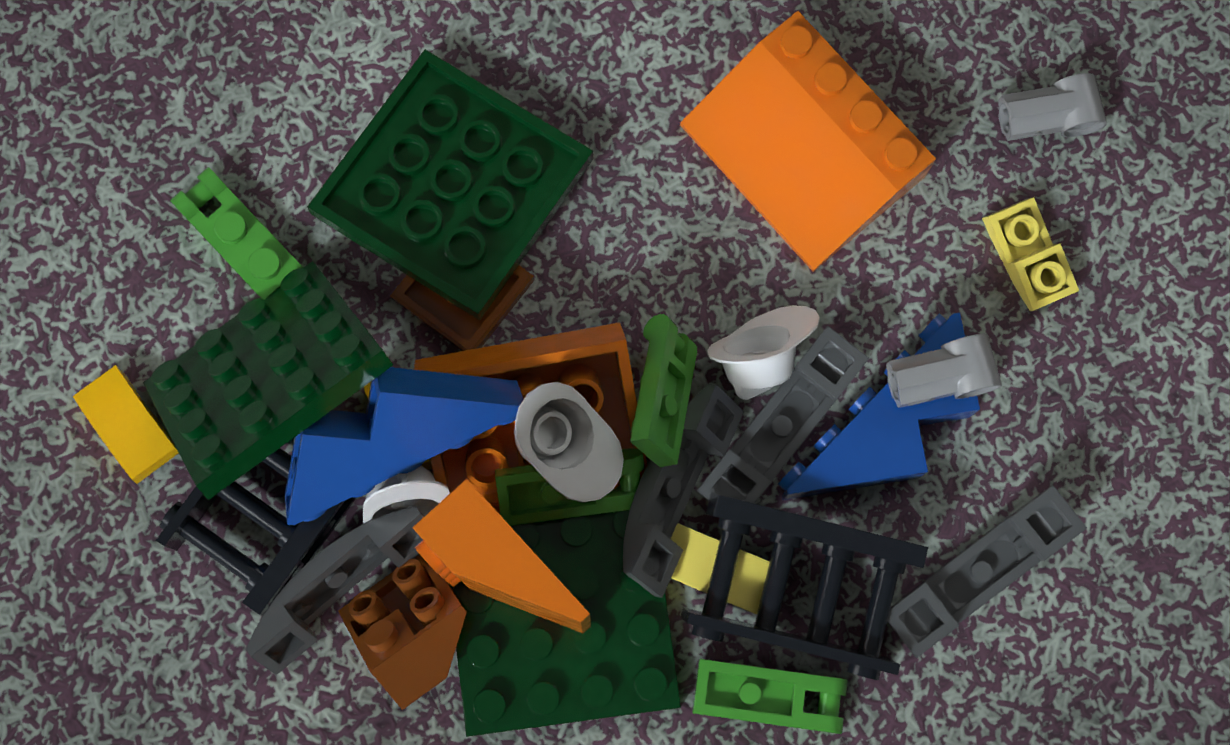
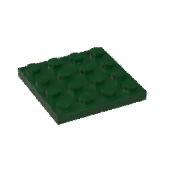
[307,49,594,320]
[143,261,393,500]
[449,510,681,737]

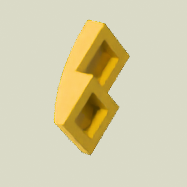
[73,365,179,484]

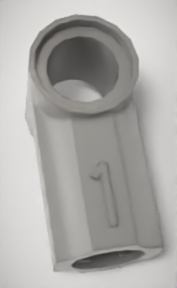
[998,73,1107,141]
[886,334,1002,408]

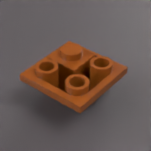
[338,554,466,710]

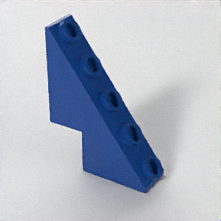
[778,313,980,500]
[285,367,524,525]

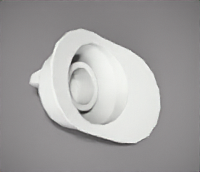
[707,305,820,400]
[514,382,624,502]
[363,466,450,524]

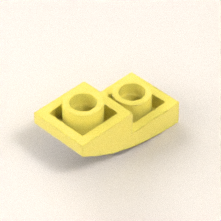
[982,197,1079,311]
[671,523,770,614]

